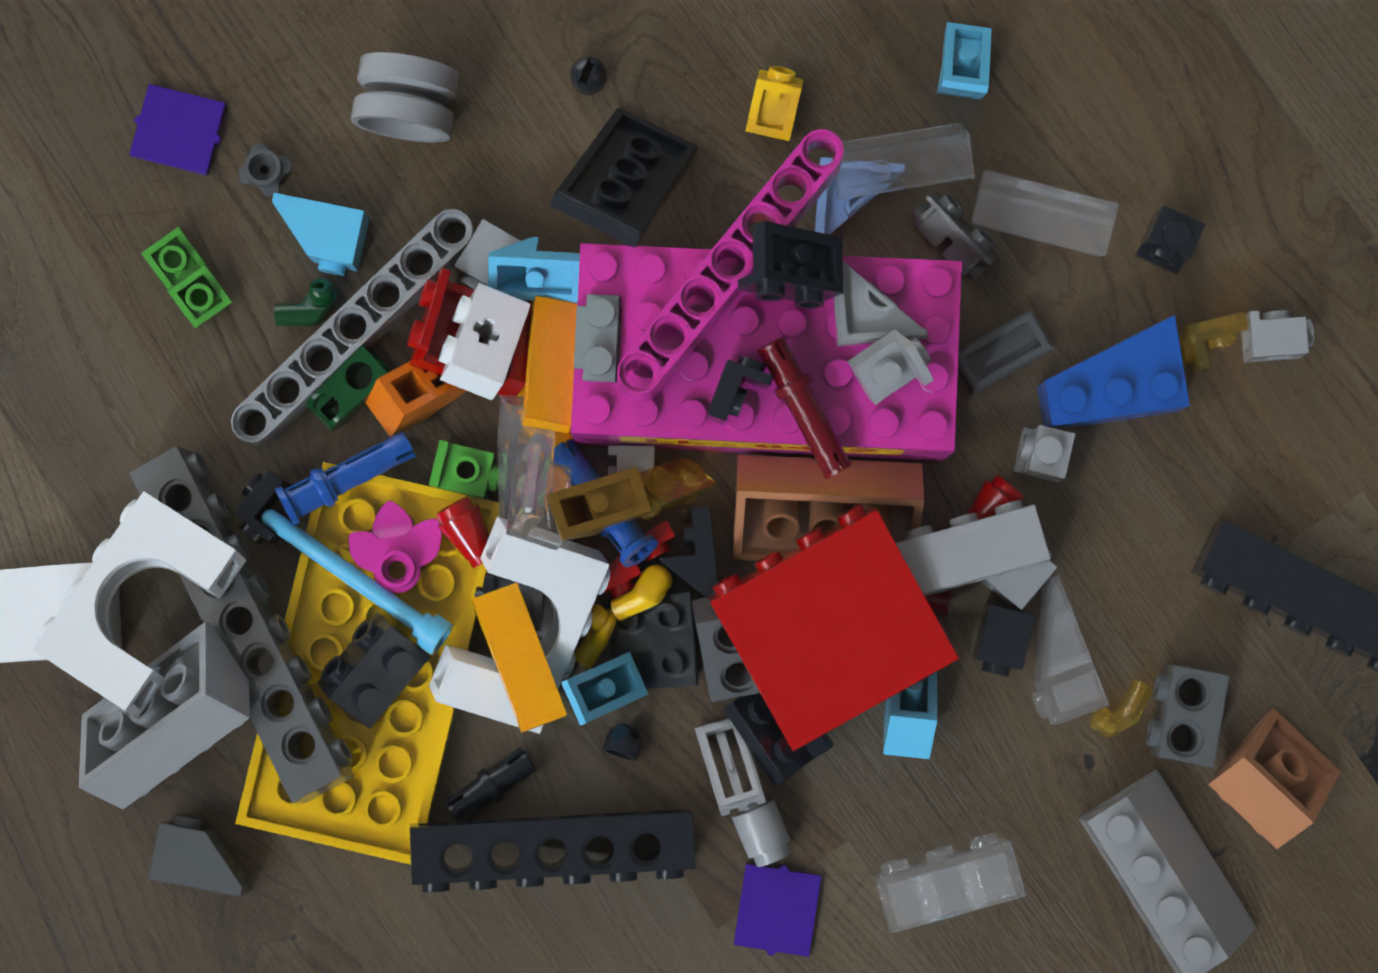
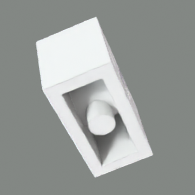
[438,283,531,400]

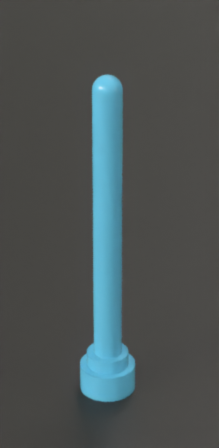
[261,509,454,655]

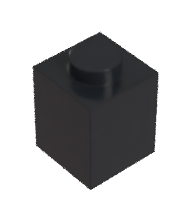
[972,605,1035,677]

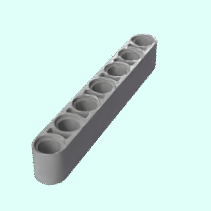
[231,209,475,447]

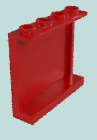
[708,504,959,751]

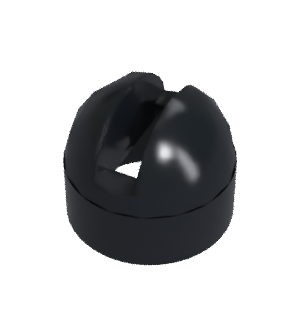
[570,56,607,95]
[602,723,642,761]

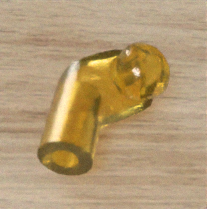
[1089,680,1153,738]

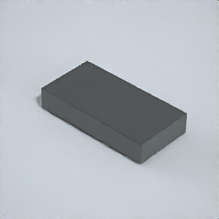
[958,310,1054,395]

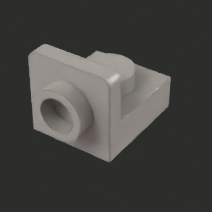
[847,329,934,405]

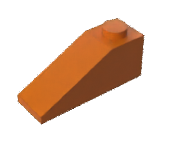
[365,361,467,437]

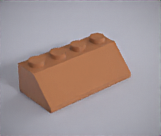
[732,454,924,561]

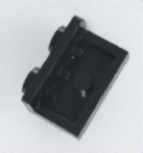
[318,613,430,729]

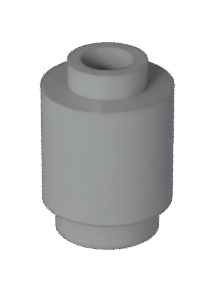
[731,799,791,867]

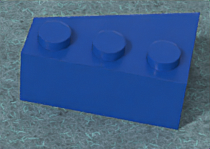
[1037,315,1190,430]

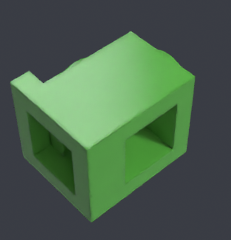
[429,440,503,500]

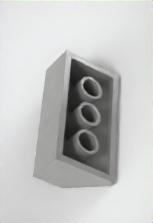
[78,621,250,809]
[1078,769,1257,973]

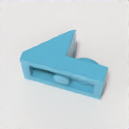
[937,22,992,99]
[488,237,580,303]

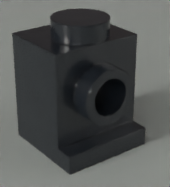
[1135,205,1206,275]

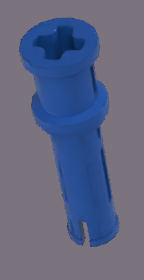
[274,431,416,526]
[549,439,658,567]

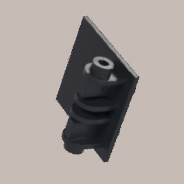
[608,592,699,689]

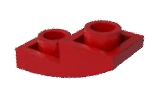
[601,520,675,599]

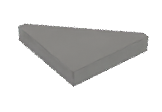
[833,262,928,347]

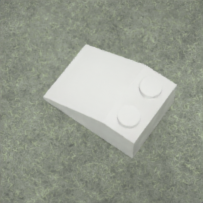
[0,563,122,663]

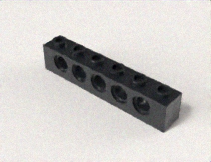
[410,809,695,892]

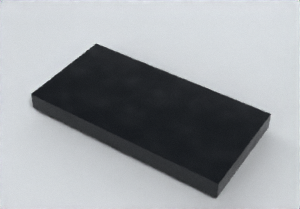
[550,108,699,248]

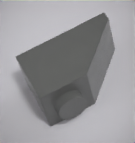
[148,814,250,897]

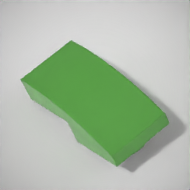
[141,227,232,328]

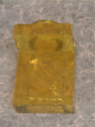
[1179,312,1249,373]

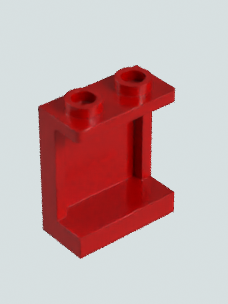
[407,268,533,399]

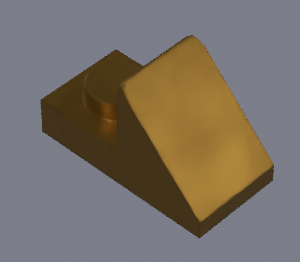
[546,467,652,541]

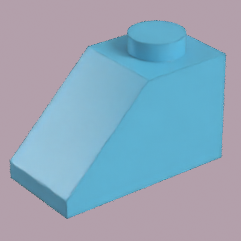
[272,193,370,276]
[561,652,649,726]
[883,671,937,759]

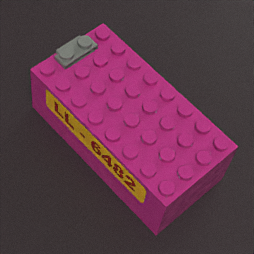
[571,243,962,463]

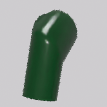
[274,278,337,326]

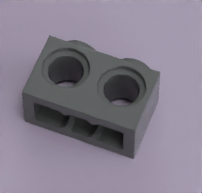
[691,597,760,702]
[1145,665,1230,768]

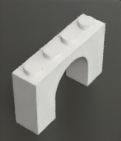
[33,491,246,718]
[429,516,610,734]

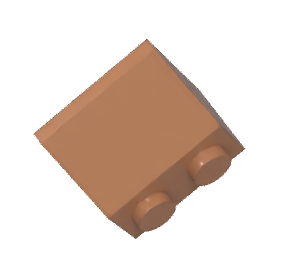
[1208,708,1341,849]

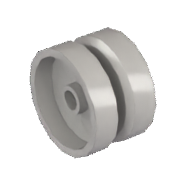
[350,52,461,143]

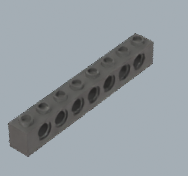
[129,446,355,803]

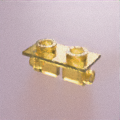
[639,457,717,519]

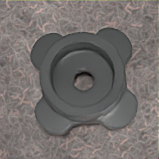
[238,143,292,197]

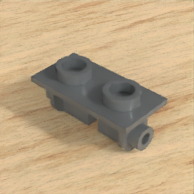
[911,191,1000,281]

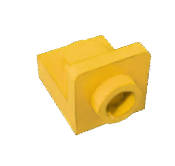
[745,66,803,141]

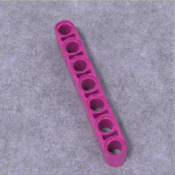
[617,129,844,403]

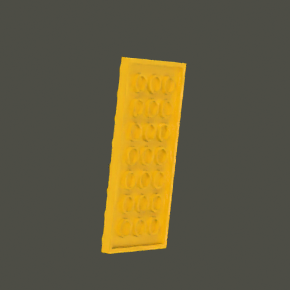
[235,462,504,865]

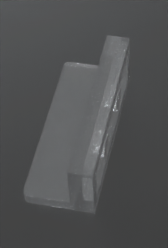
[828,123,975,200]
[972,170,1119,257]

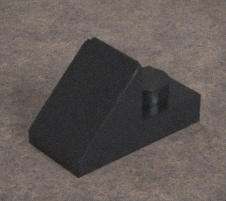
[659,507,718,598]

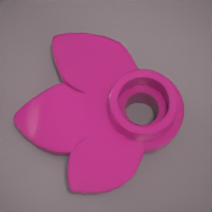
[349,501,442,593]

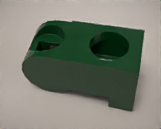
[306,345,392,432]

